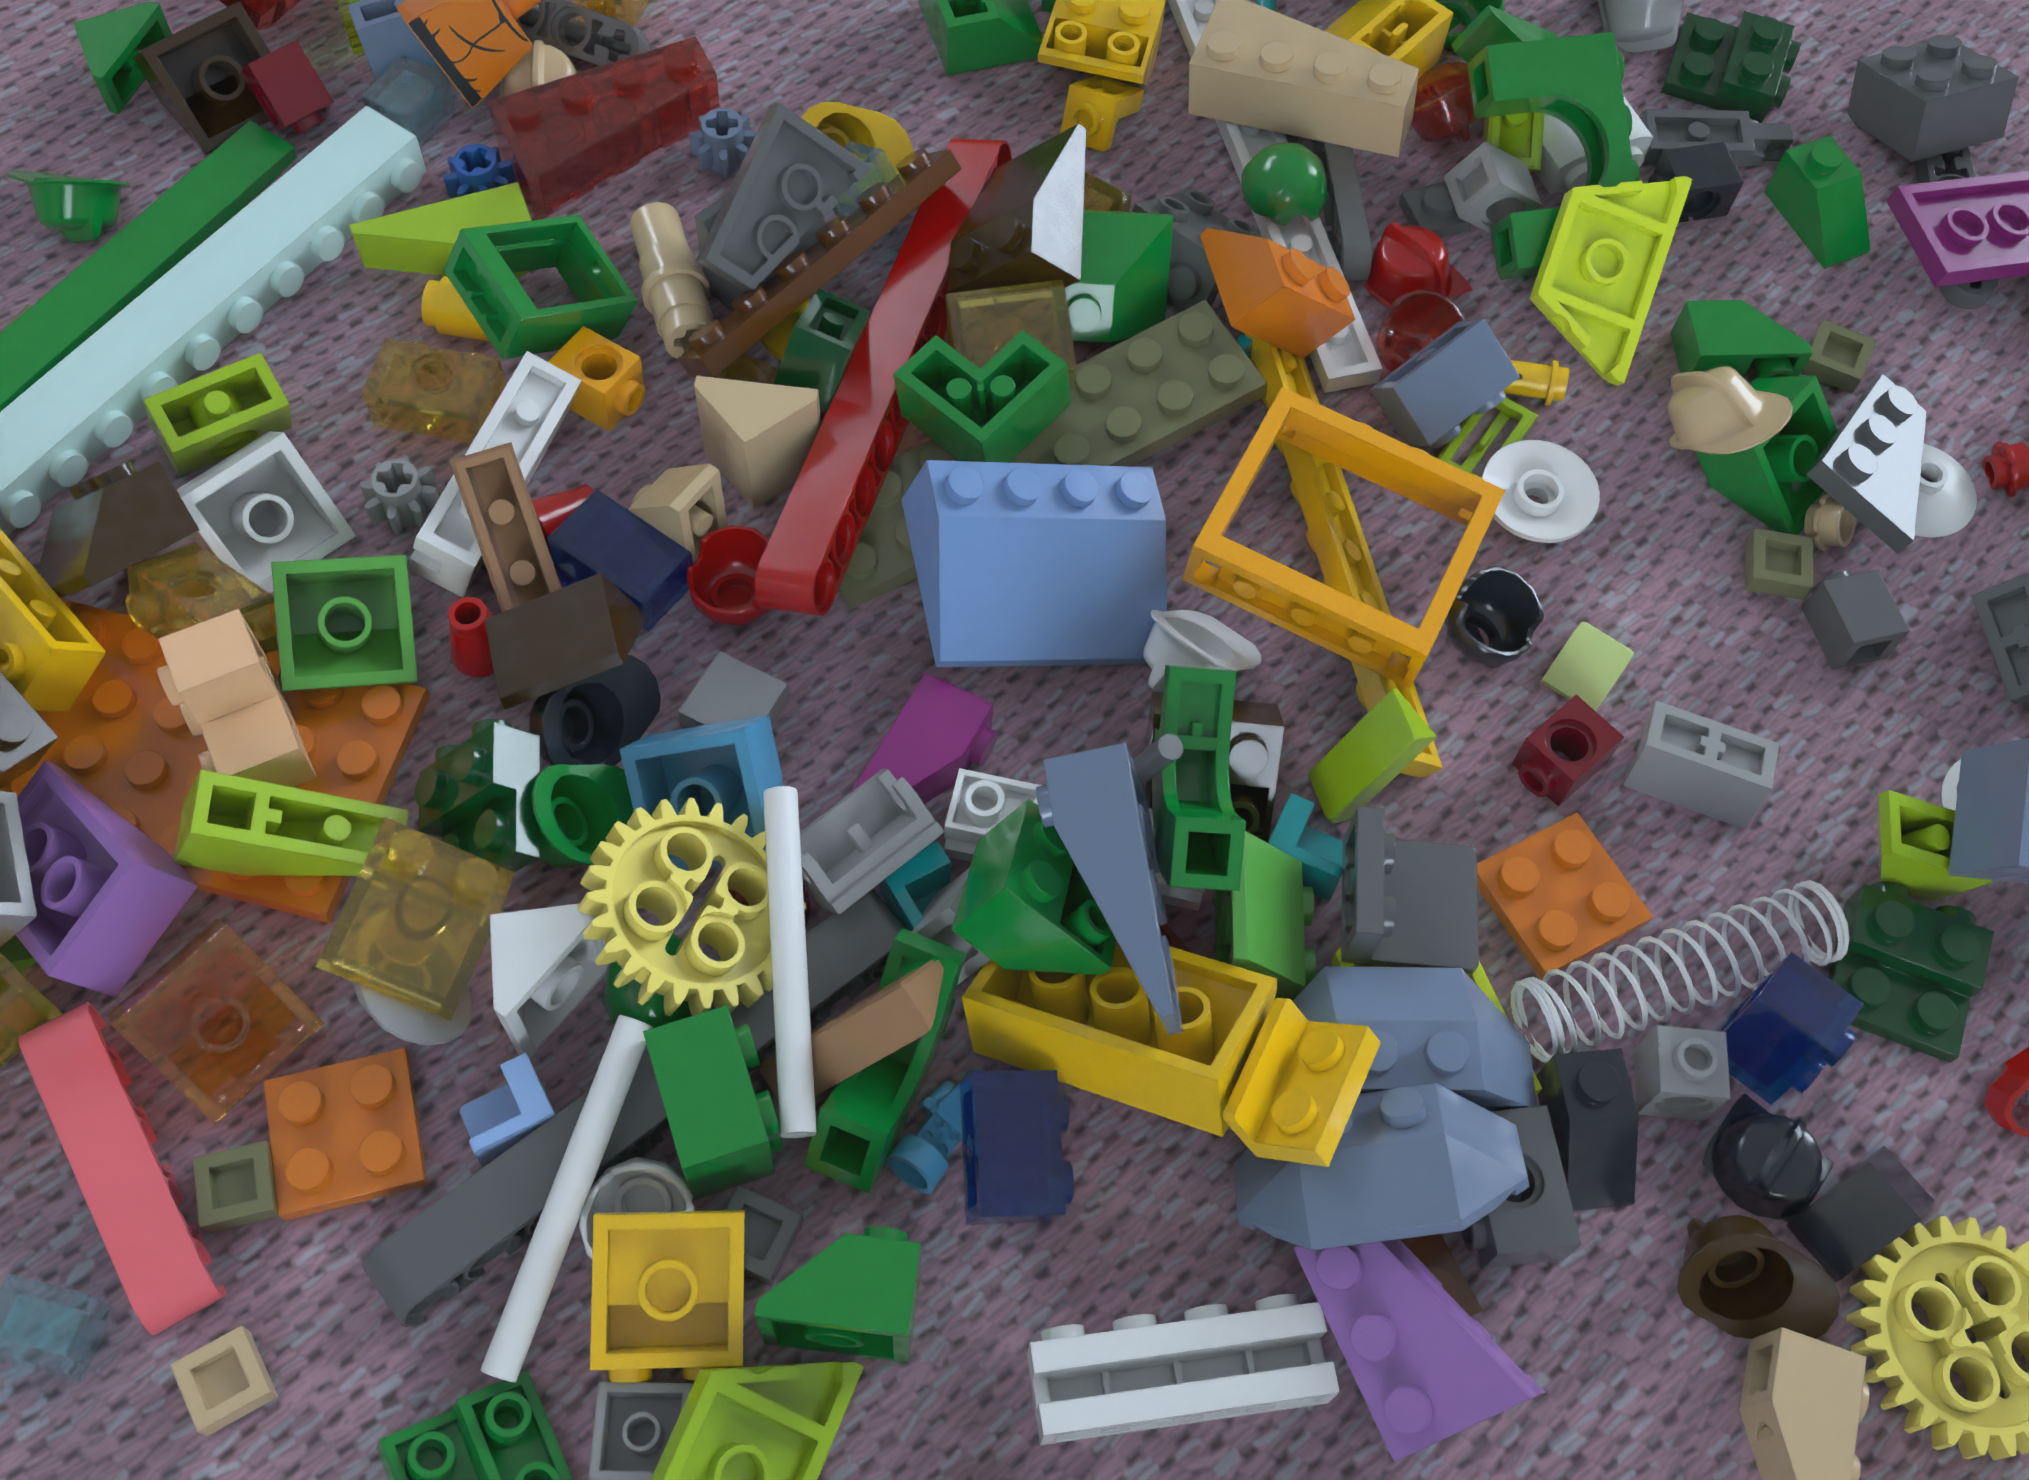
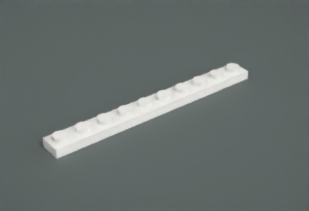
[1168,0,1383,393]

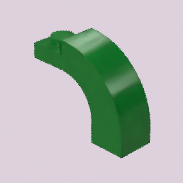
[1152,665,1246,891]
[804,928,967,1193]

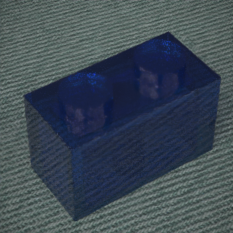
[547,489,693,632]
[1720,952,1864,1105]
[960,1070,1074,1225]

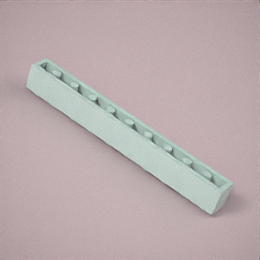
[0,105,427,536]

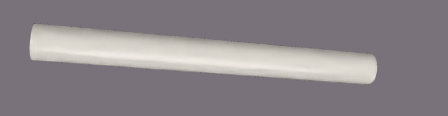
[763,786,817,1138]
[480,1015,653,1382]

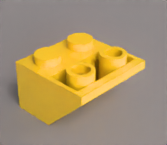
[1038,0,1165,86]
[1324,0,1454,79]

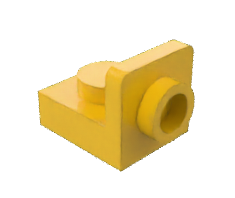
[1060,75,1144,152]

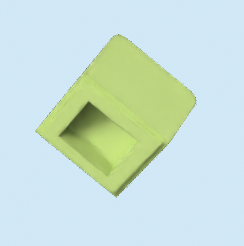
[1540,622,1634,711]

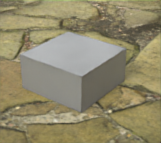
[678,651,790,728]
[588,1382,693,1480]

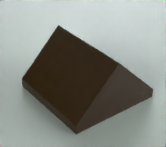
[484,573,646,710]

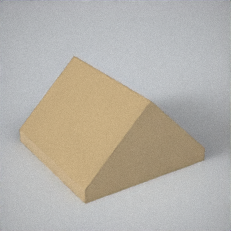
[694,376,821,509]

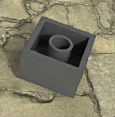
[1847,35,2019,162]

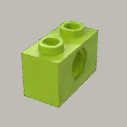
[143,352,292,477]

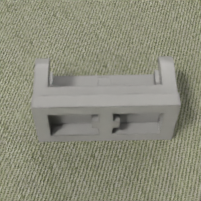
[1623,701,1779,829]
[800,769,945,915]

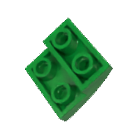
[376,1370,573,1480]

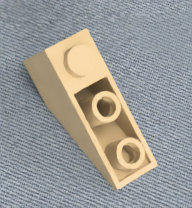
[1739,1327,1869,1480]

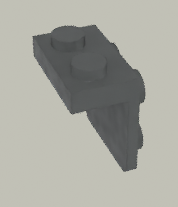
[1132,189,1259,311]

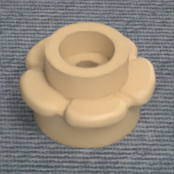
[1804,493,1856,551]

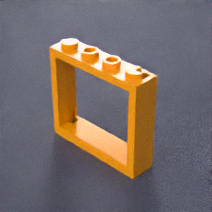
[1182,387,1506,688]

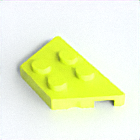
[1529,176,1693,386]

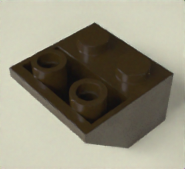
[1143,692,1285,843]

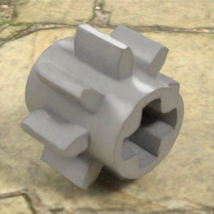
[360,456,439,535]

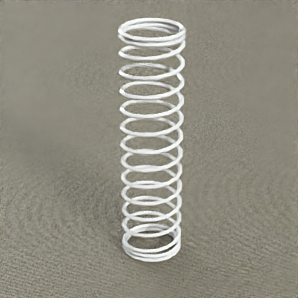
[1511,880,1850,1064]

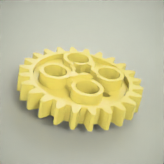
[578,798,806,1017]
[1846,1216,2029,1461]

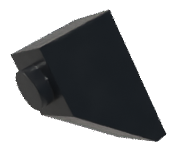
[1536,1048,1639,1211]

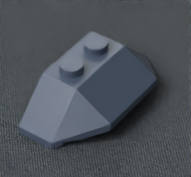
[1293,967,1537,1112]
[1234,1083,1529,1250]

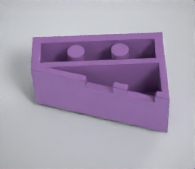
[1293,1239,1545,1462]

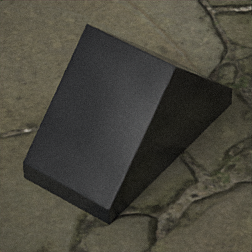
[1786,1145,1935,1282]

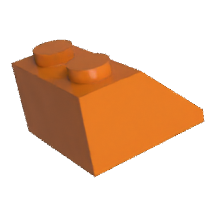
[1200,228,1356,358]

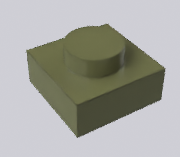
[1801,319,1877,394]
[1745,528,1814,600]
[193,1140,279,1234]

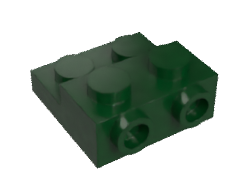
[1660,11,1801,123]
[415,719,540,901]
[1819,882,1994,1063]

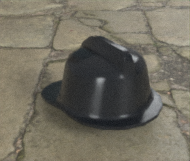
[529,655,661,766]
[1702,1093,1834,1223]

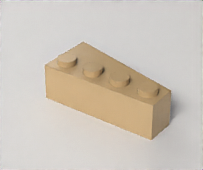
[1188,0,1419,157]

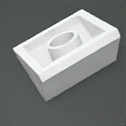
[490,903,610,1059]

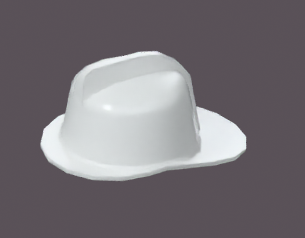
[1143,610,1261,692]

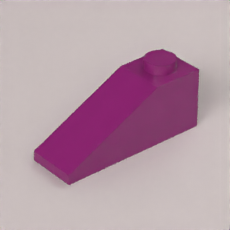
[850,672,998,804]

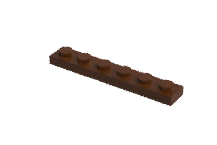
[677,148,962,378]

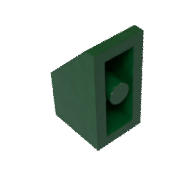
[773,289,872,413]

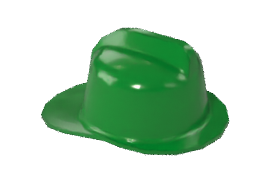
[7,171,130,243]
[531,764,634,869]

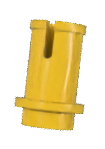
[1503,360,1569,406]

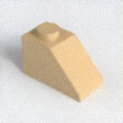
[628,464,728,573]

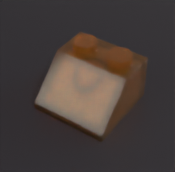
[107,918,325,1124]

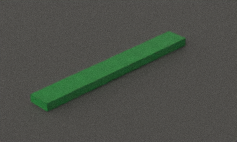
[0,120,297,412]

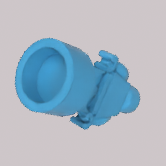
[886,1069,990,1194]

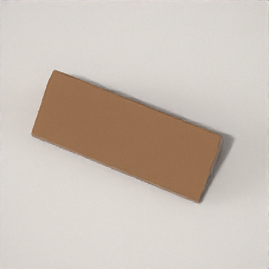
[449,442,561,612]
[759,959,944,1100]

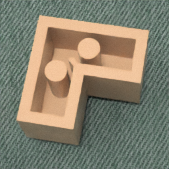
[157,609,317,787]

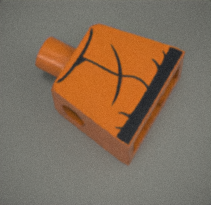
[396,0,541,109]

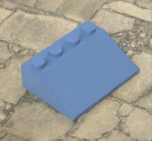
[901,460,1167,667]

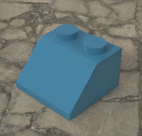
[620,714,783,871]

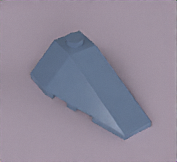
[1036,742,1183,1035]

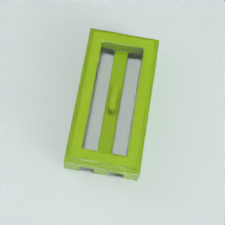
[1437,397,1538,478]

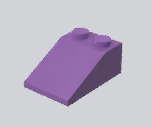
[16,761,198,997]

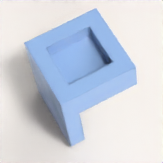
[460,1053,556,1167]

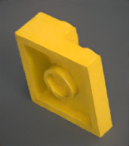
[590,1210,745,1383]

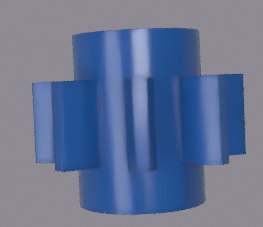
[443,144,517,198]

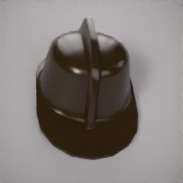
[1676,1215,1840,1339]

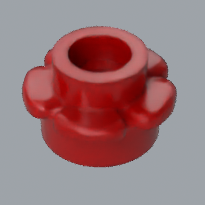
[1983,441,2029,497]

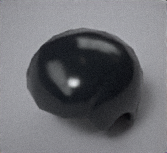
[1444,566,1544,667]

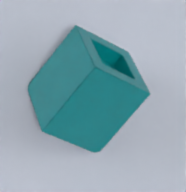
[1268,793,1344,901]
[880,841,951,931]

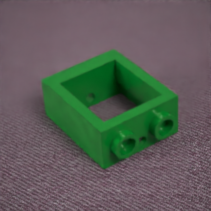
[443,215,638,360]

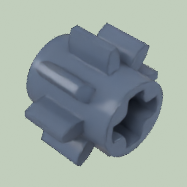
[689,108,757,178]

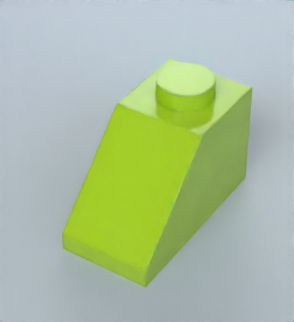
[1878,790,1992,901]

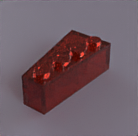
[488,36,720,220]

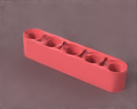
[18,1001,226,1336]

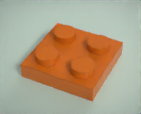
[1477,812,1653,981]
[264,1047,428,1221]

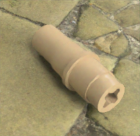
[630,202,713,359]

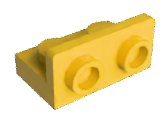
[1223,998,1381,1167]

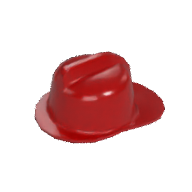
[1363,222,1473,319]

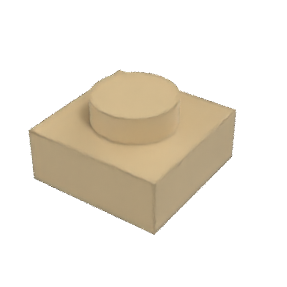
[170,1325,278,1437]

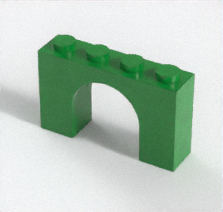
[1467,32,1640,280]

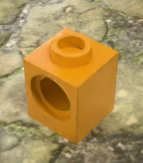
[548,326,646,432]

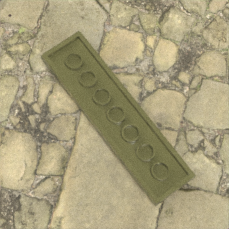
[838,300,1267,610]

